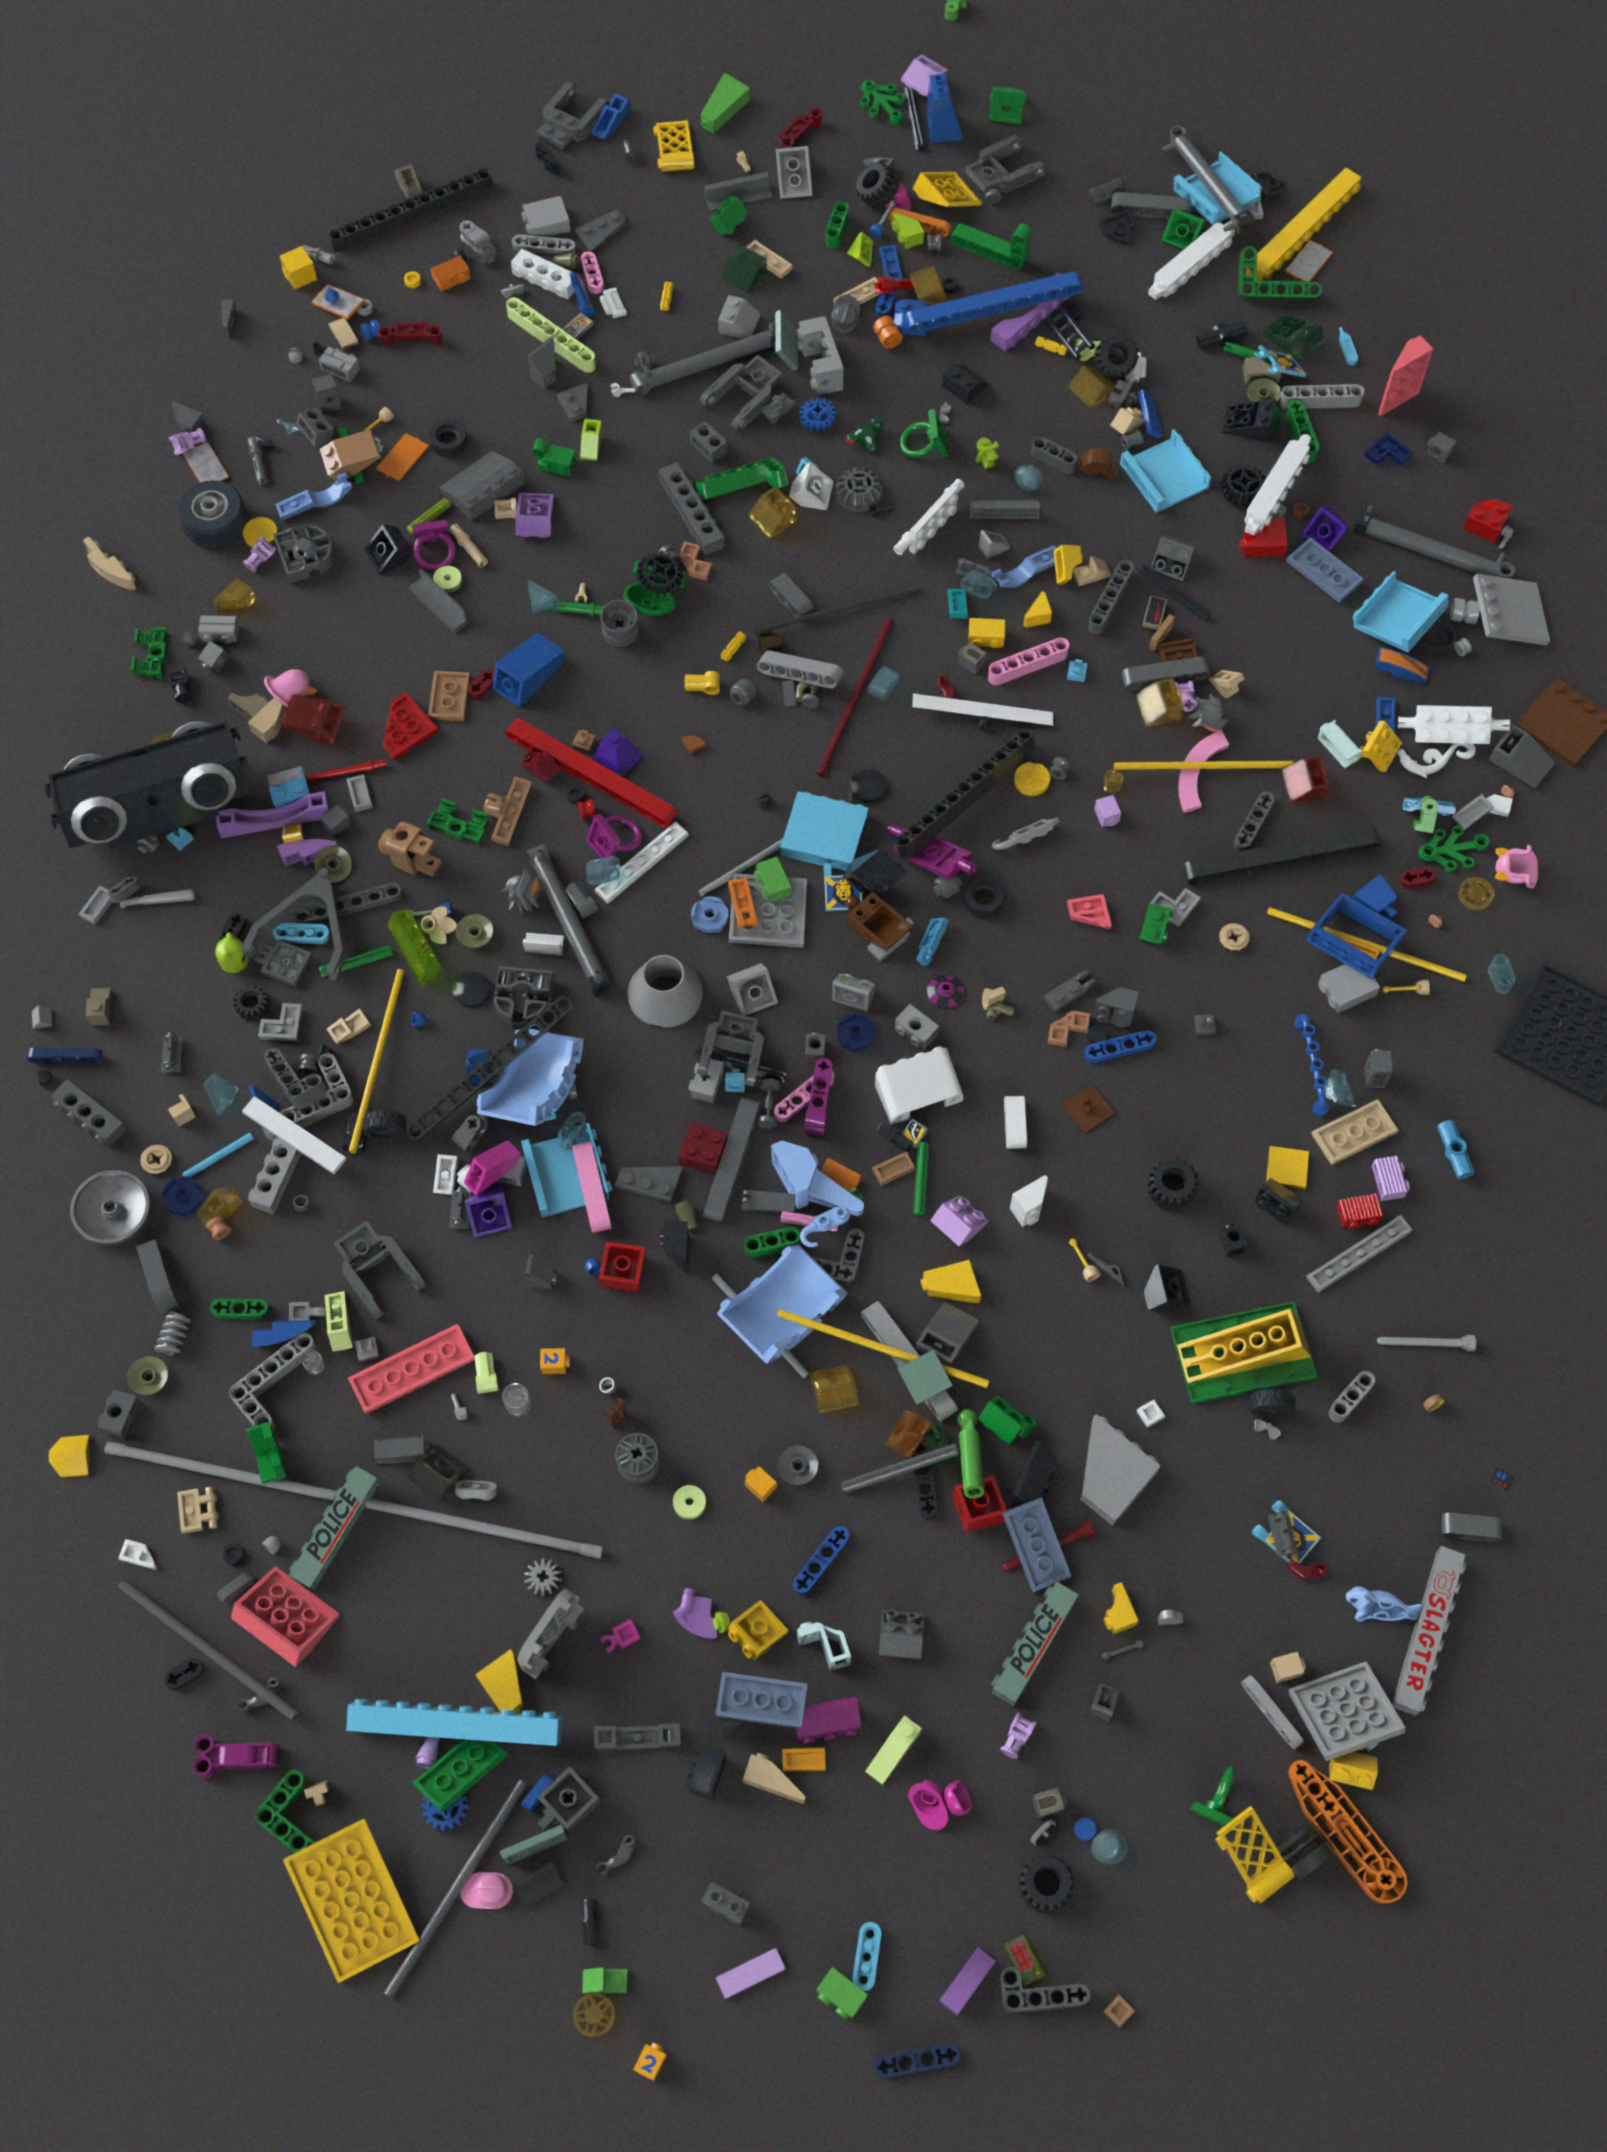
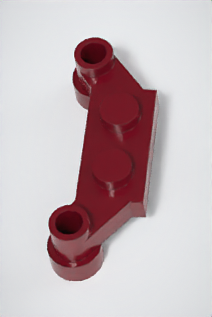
[780,108,823,148]
[378,322,443,347]

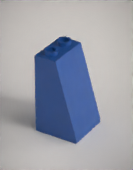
[927,74,963,143]
[492,632,564,708]

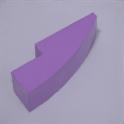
[277,839,337,866]
[939,1947,996,2016]

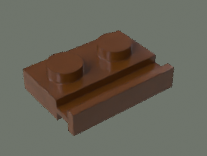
[1157,638,1198,662]

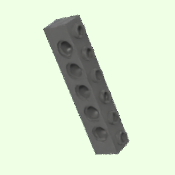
[659,462,725,556]

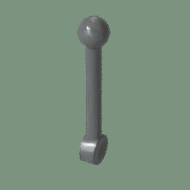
[1102,1640,1143,1660]

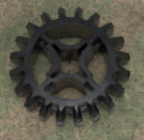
[1220,464,1265,508]
[636,550,684,597]

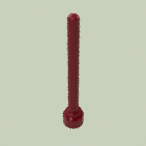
[1002,1520,1096,1571]

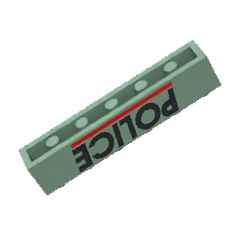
[289,1466,380,1590]
[991,1582,1078,1706]

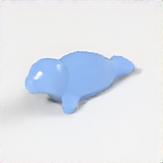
[1346,1586,1421,1621]

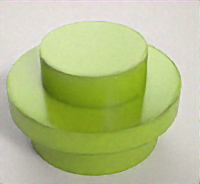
[713,1612,730,1633]

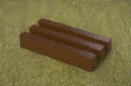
[605,1397,627,1428]

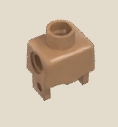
[380,821,442,877]

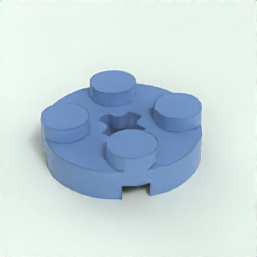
[691,896,729,933]

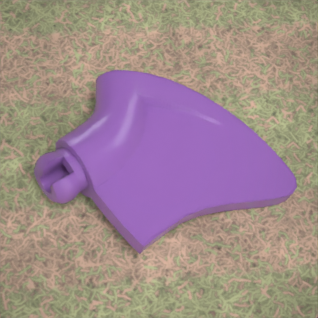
[673,1588,717,1639]

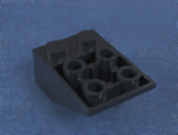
[1221,399,1282,441]
[843,849,907,897]

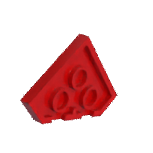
[383,692,438,760]

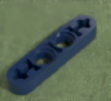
[27,1048,103,1064]
[874,2044,960,2078]

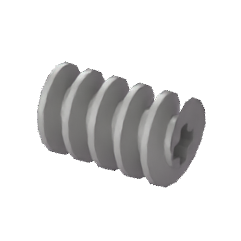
[154,1311,191,1357]

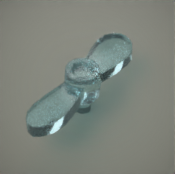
[276,419,304,434]

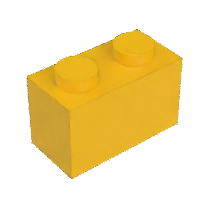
[968,618,1005,648]
[1329,1751,1378,1790]

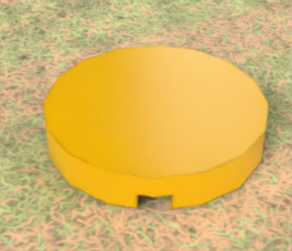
[243,517,278,548]
[1014,762,1050,796]

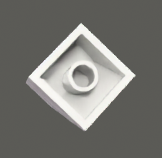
[1010,1175,1048,1227]

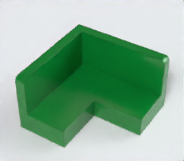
[246,1422,286,1484]

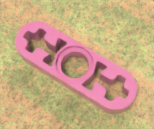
[581,252,604,294]

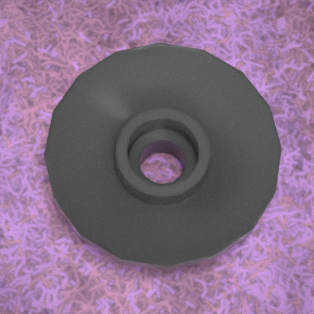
[778,1445,818,1485]

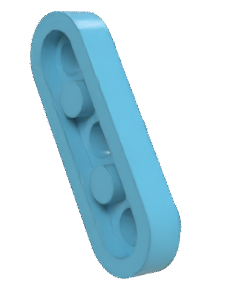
[273,923,330,944]
[852,1922,881,1992]

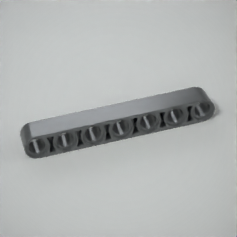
[703,1097,761,1222]

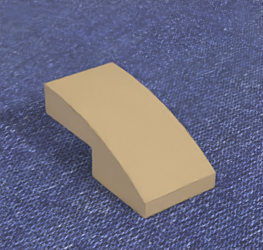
[329,318,358,350]
[327,1008,372,1044]

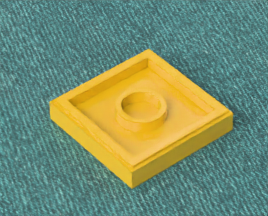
[1266,1146,1309,1189]

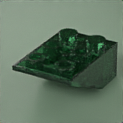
[1262,314,1325,360]

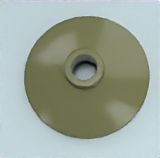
[1247,378,1281,402]
[314,845,352,883]
[456,914,493,948]
[127,1356,168,1396]

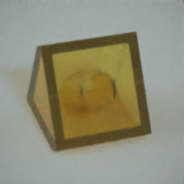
[909,265,946,305]
[1069,366,1115,408]

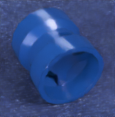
[360,320,380,341]

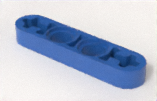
[1084,1030,1157,1063]
[793,1526,849,1595]

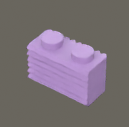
[1372,1156,1409,1201]

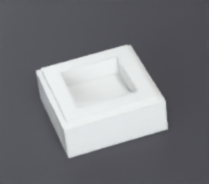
[1137,1400,1165,1428]

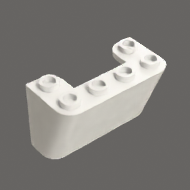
[875,1046,964,1125]

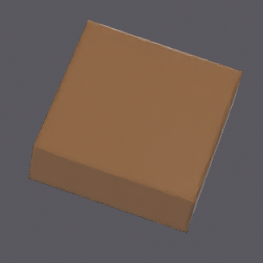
[1103,1995,1135,2028]

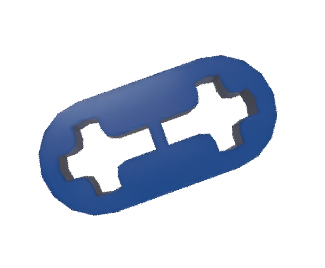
[875,291,895,318]
[521,1772,556,1812]

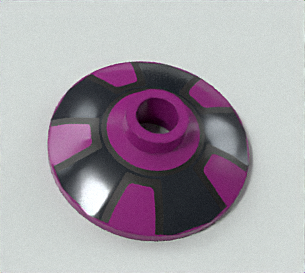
[927,974,965,1009]

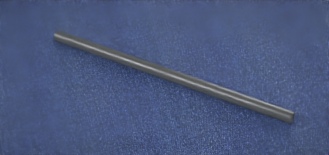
[118,1579,299,1721]
[384,1779,528,1999]

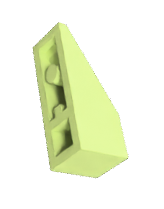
[325,1291,353,1352]
[865,1715,922,1785]

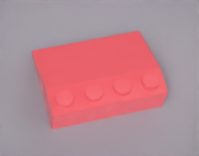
[1378,335,1433,416]
[231,1566,340,1667]

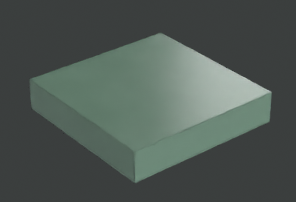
[897,1350,952,1405]

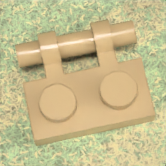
[177,1487,219,1534]

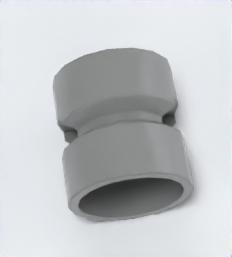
[1450,598,1480,624]

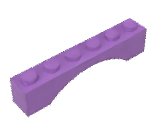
[990,273,1071,352]
[216,791,329,838]

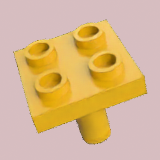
[1360,721,1402,772]

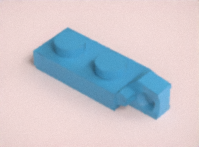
[1402,797,1456,816]
[916,917,949,966]

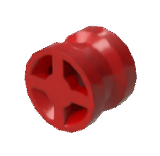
[578,799,596,820]

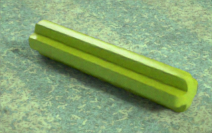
[407,498,451,535]

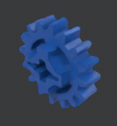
[799,397,836,432]
[421,1796,469,1832]

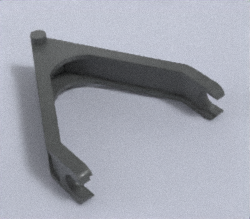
[242,868,345,981]

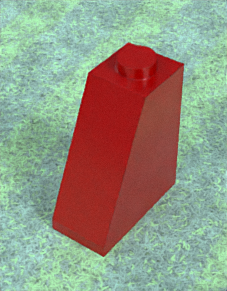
[1239,517,1288,557]

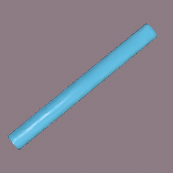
[182,1132,254,1180]

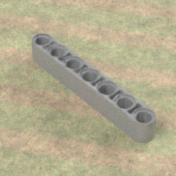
[860,1301,958,1422]

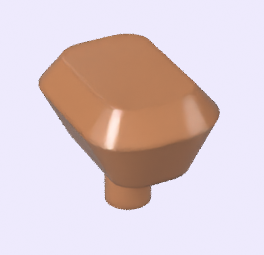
[1501,785,1515,799]
[1428,915,1443,928]

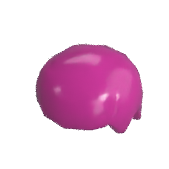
[943,1780,972,1816]

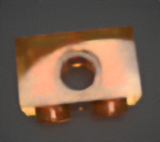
[884,1411,931,1458]

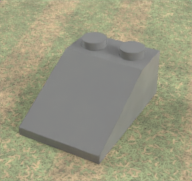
[776,146,812,199]

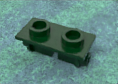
[922,1422,955,1467]

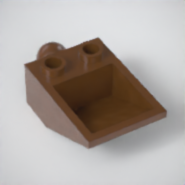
[845,892,913,951]

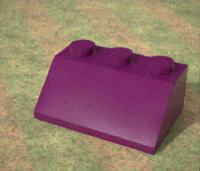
[796,1697,861,1744]

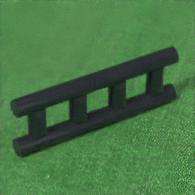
[1044,306,1095,360]

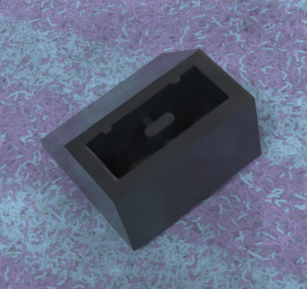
[1255,1178,1303,1224]

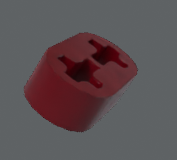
[468,670,494,700]
[1399,867,1436,889]

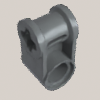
[452,1115,488,1152]

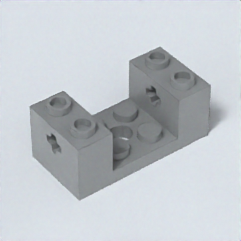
[797,316,843,396]

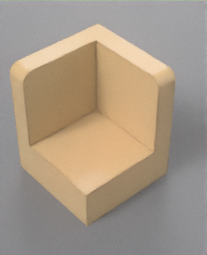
[168,1094,195,1127]

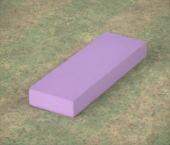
[716,1948,785,1999]

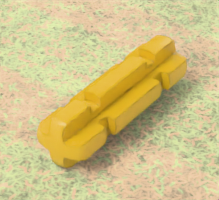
[660,281,673,311]
[1035,336,1067,356]
[721,631,746,662]

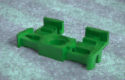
[131,627,169,679]
[427,798,489,846]

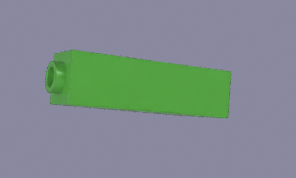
[701,73,750,134]

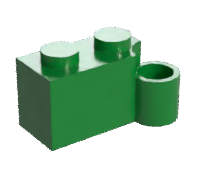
[709,195,748,236]
[532,438,576,476]
[978,1395,1036,1444]

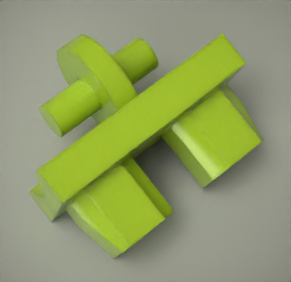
[975,438,999,469]

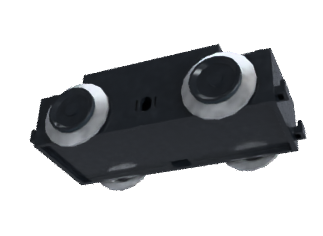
[44,721,251,849]

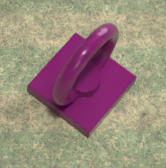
[412,519,456,571]
[586,814,642,866]

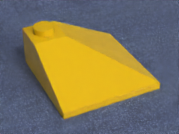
[912,172,982,207]

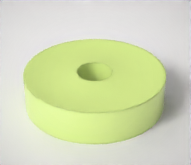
[433,566,462,593]
[673,1485,706,1519]

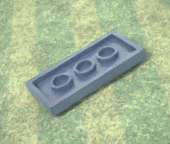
[1286,537,1364,603]
[1002,1498,1071,1592]
[716,1672,808,1729]

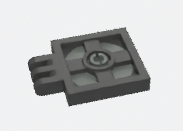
[254,940,313,987]

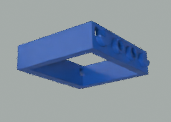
[1307,893,1407,979]

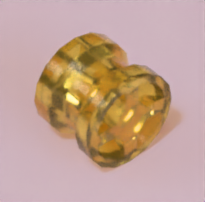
[1103,770,1123,793]

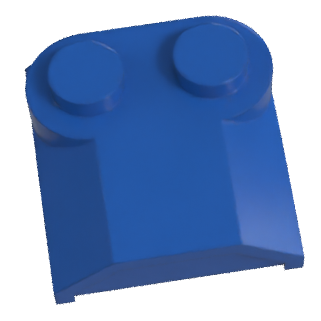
[894,299,928,336]

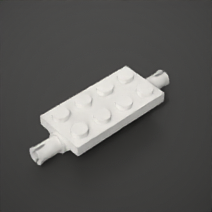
[893,479,964,555]
[1398,705,1510,744]

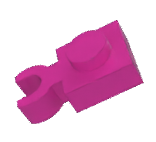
[600,1619,640,1653]

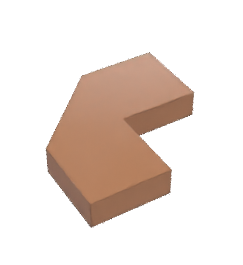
[679,541,712,581]
[1047,1011,1091,1047]

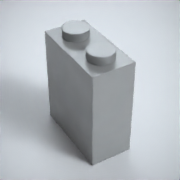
[521,196,571,237]
[1319,964,1380,1013]

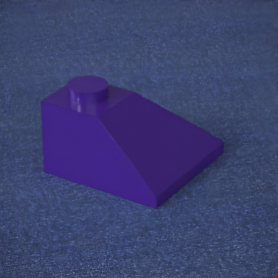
[1301,506,1348,552]
[593,728,643,778]
[464,1184,512,1238]

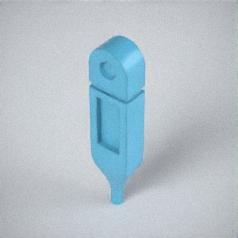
[1339,327,1358,366]

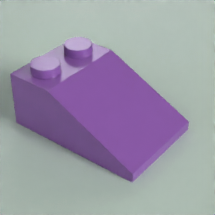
[515,493,554,538]

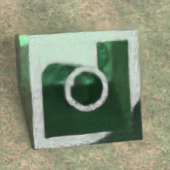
[721,244,767,294]

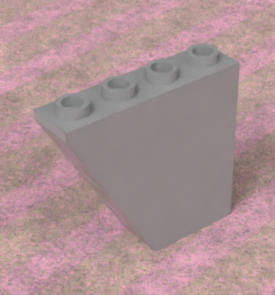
[1081,1414,1160,1526]

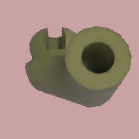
[795,682,812,702]
[986,1003,1014,1020]

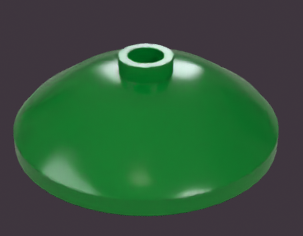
[623,582,676,616]

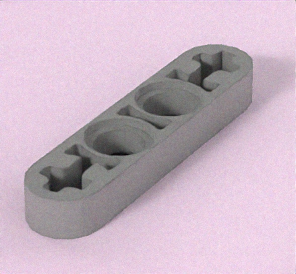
[512,235,576,255]
[1241,1675,1303,1749]

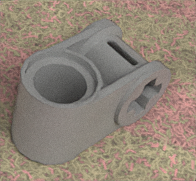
[460,221,490,252]

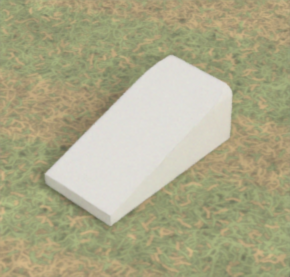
[433,1154,459,1195]

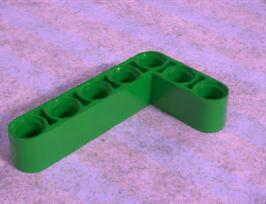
[950,224,1032,270]
[1238,246,1322,300]
[695,458,788,499]
[255,1770,315,1853]

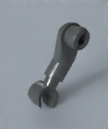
[236,1677,281,1714]
[595,1835,636,1877]

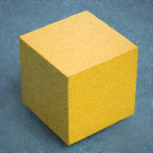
[280,246,317,289]

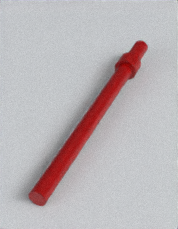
[305,759,387,782]

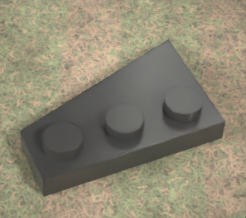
[575,209,626,253]
[615,1166,683,1204]

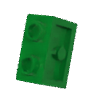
[1139,903,1174,945]

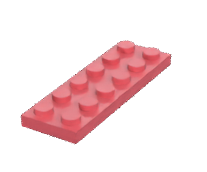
[348,1324,475,1414]

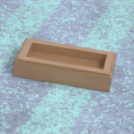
[1149,614,1175,651]
[872,1151,916,1186]

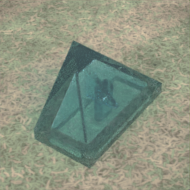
[527,580,559,613]
[1325,1069,1356,1108]
[203,1073,238,1115]

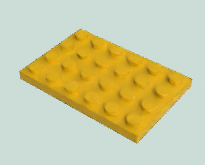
[283,1818,419,1983]

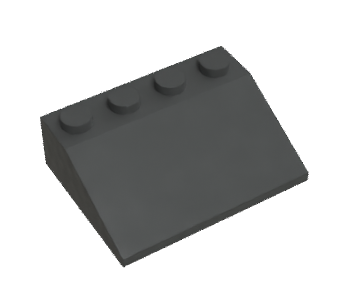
[439,451,525,521]

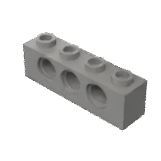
[248,1137,302,1214]

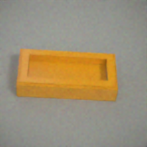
[782,1748,826,1772]

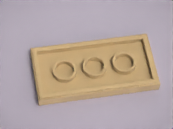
[1311,1099,1399,1165]

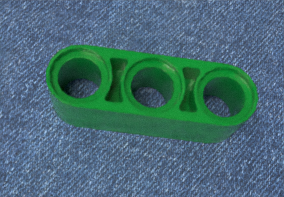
[825,201,849,249]
[744,1227,800,1259]

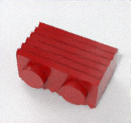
[1336,1194,1383,1229]

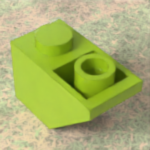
[891,213,924,249]
[580,419,603,461]

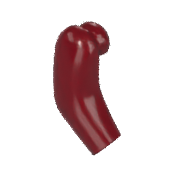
[937,675,955,699]
[1286,1560,1328,1580]

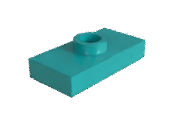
[947,589,968,618]

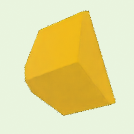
[49,1435,90,1478]

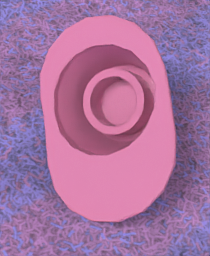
[460,1872,513,1909]

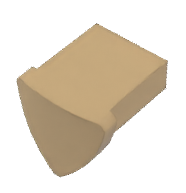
[494,498,517,519]
[982,987,1006,1011]

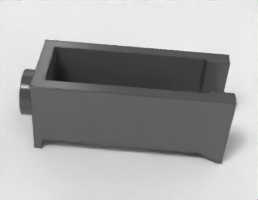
[374,1435,430,1465]

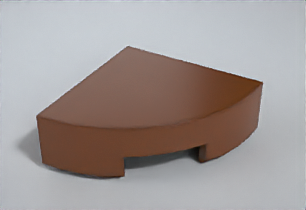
[681,735,706,754]

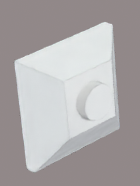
[789,462,834,510]

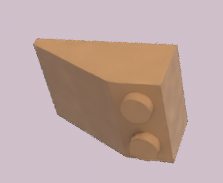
[320,429,381,481]

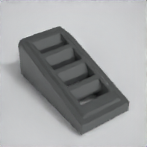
[221,299,237,337]

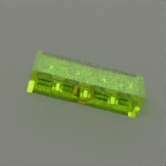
[387,909,442,985]

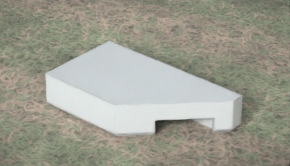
[1486,794,1512,817]
[118,1539,157,1570]

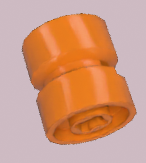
[873,316,902,349]

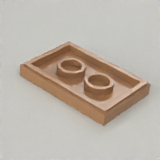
[428,671,471,722]

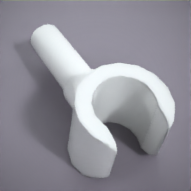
[611,383,635,397]

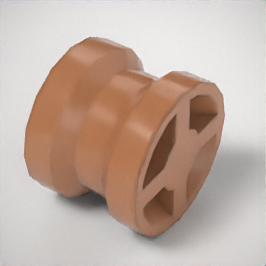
[206,1216,231,1240]

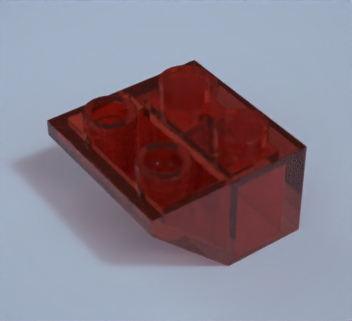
[1282,756,1330,803]

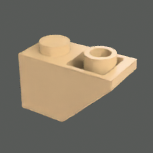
[1110,407,1144,435]

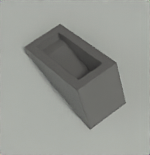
[782,680,796,707]

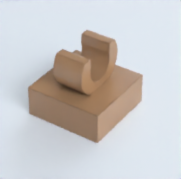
[572,730,596,754]

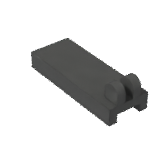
[742,1190,796,1214]

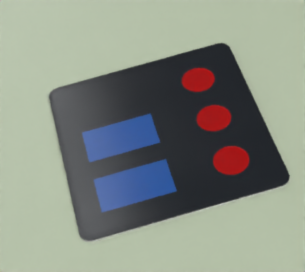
[1490,1468,1513,1491]

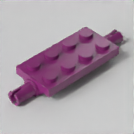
[887,823,977,881]

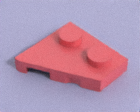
[1067,894,1112,929]

